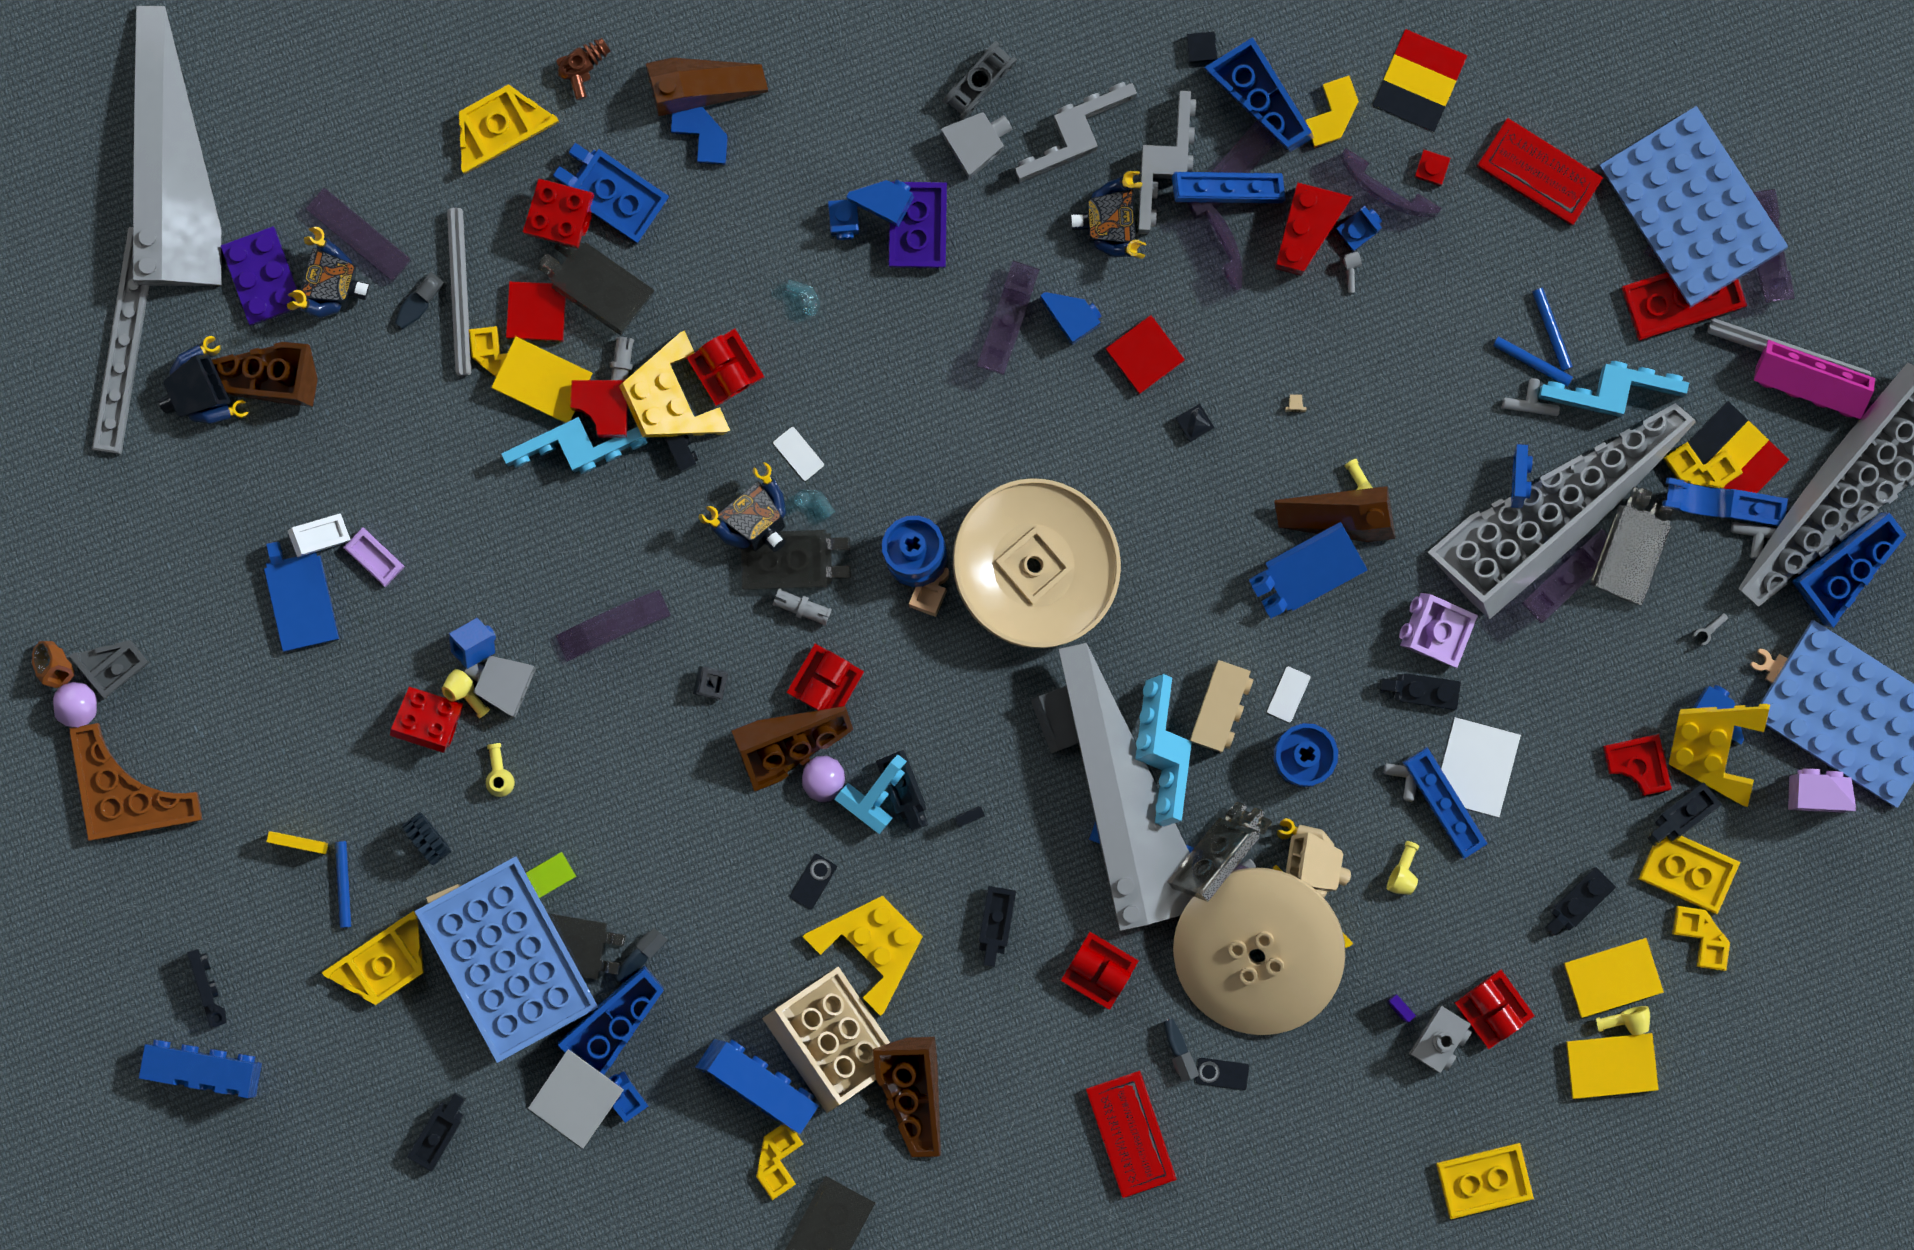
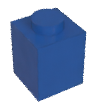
[449,618,496,669]

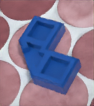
[671,107,728,165]

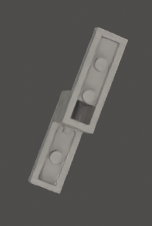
[1015,82,1137,183]
[1138,91,1196,234]

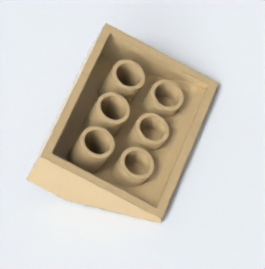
[762,967,890,1113]

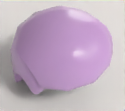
[53,682,97,727]
[802,756,845,802]

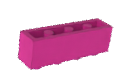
[1754,340,1875,419]

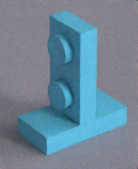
[834,755,907,834]

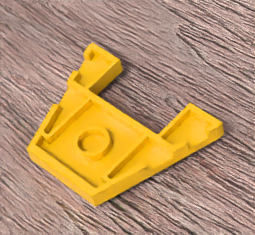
[619,330,730,437]
[1669,704,1770,807]
[803,896,923,1016]

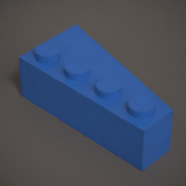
[1205,37,1314,152]
[1792,512,1907,628]
[558,965,664,1075]
[139,1039,262,1098]
[696,1039,819,1134]

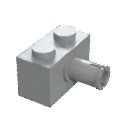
[1409,1006,1471,1073]

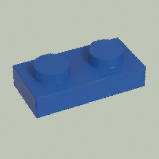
[1511,444,1533,508]

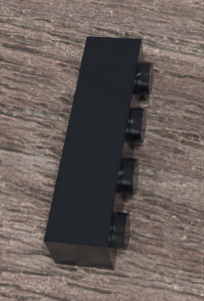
[665,435,698,473]

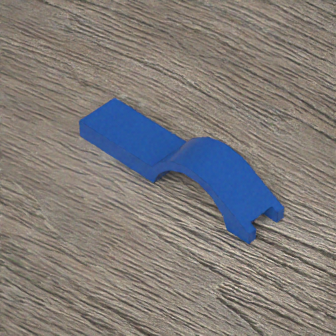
[1663,478,1788,527]

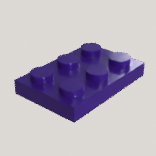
[889,182,947,268]
[221,226,300,326]

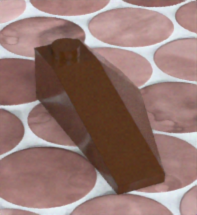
[645,57,768,116]
[212,342,318,407]
[1274,486,1396,542]
[731,706,854,792]
[873,1037,941,1157]

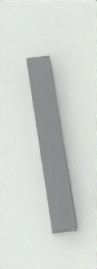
[92,227,149,455]

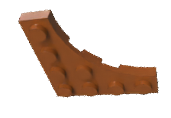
[69,723,203,841]

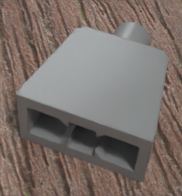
[941,112,1013,179]
[464,656,536,718]

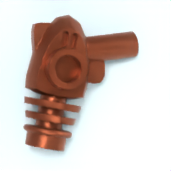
[556,37,611,100]

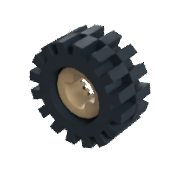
[402,812,452,866]

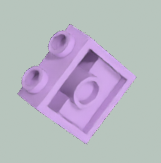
[1399,593,1478,668]

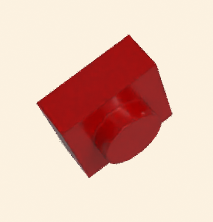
[1414,150,1451,186]

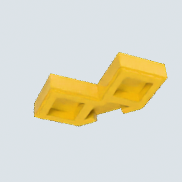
[1305,76,1359,148]
[469,326,507,377]
[1663,442,1743,488]
[1672,906,1730,971]
[756,1124,804,1200]

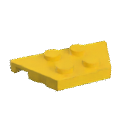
[459,84,559,175]
[322,911,424,1005]

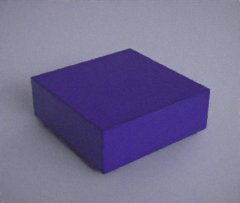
[1387,994,1416,1022]

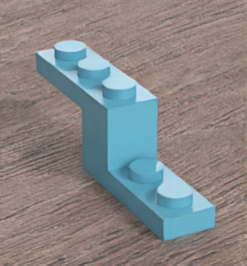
[1538,361,1689,417]
[501,417,649,474]
[1135,674,1192,827]

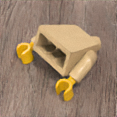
[1277,818,1351,898]

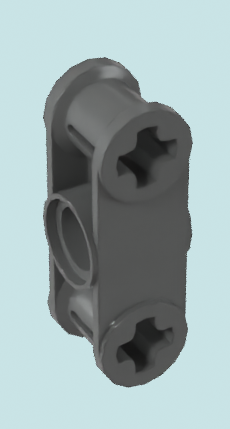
[942,41,1018,120]

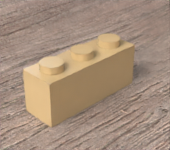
[1190,660,1253,753]

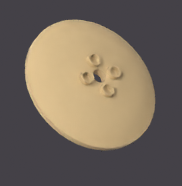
[953,479,1121,648]
[1173,868,1345,1035]

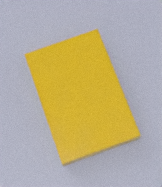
[491,337,593,423]
[1638,836,1740,914]
[1564,938,1664,1018]
[1566,1033,1659,1099]
[1436,1143,1534,1219]

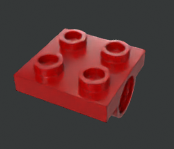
[523,179,594,248]
[687,328,765,407]
[787,643,864,711]
[390,687,463,753]
[1061,932,1139,1010]
[1454,969,1535,1049]

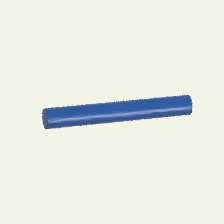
[1532,288,1573,371]
[1493,336,1573,387]
[335,841,351,928]

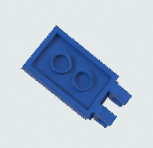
[553,143,669,244]
[1249,522,1367,619]
[264,541,340,652]

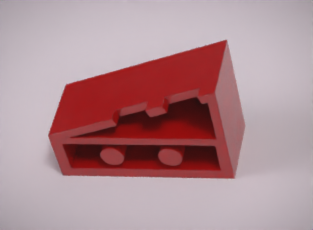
[1274,182,1353,276]

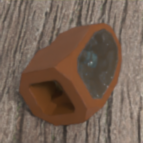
[32,641,74,688]

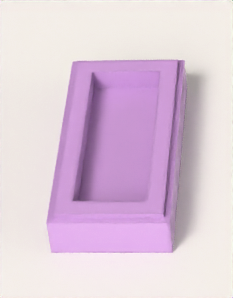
[344,528,405,587]

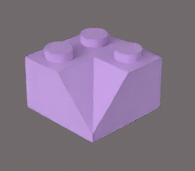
[1788,769,1856,813]

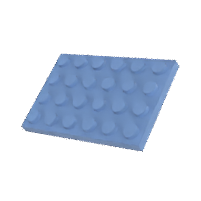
[1600,106,1788,308]
[1758,620,1914,808]
[414,856,598,1063]

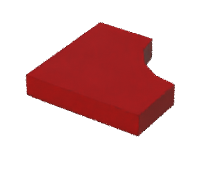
[570,380,628,438]
[1602,734,1672,796]

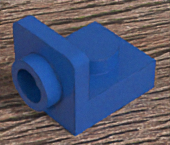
[828,200,859,240]
[1336,206,1382,252]
[609,1071,648,1123]

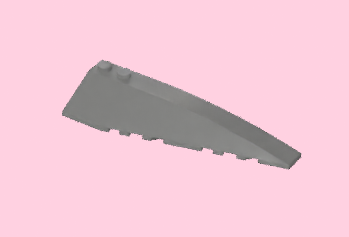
[133,6,222,286]
[1738,363,1914,607]
[1428,403,1695,619]
[1059,643,1198,931]

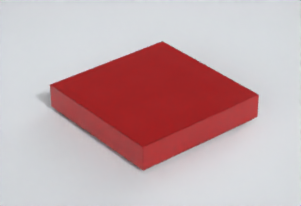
[506,281,567,342]
[1106,315,1185,395]

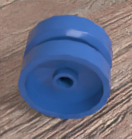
[882,516,948,587]
[1273,723,1338,787]

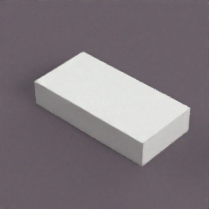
[288,513,350,557]

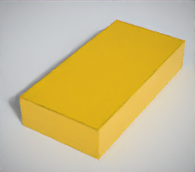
[267,831,328,854]

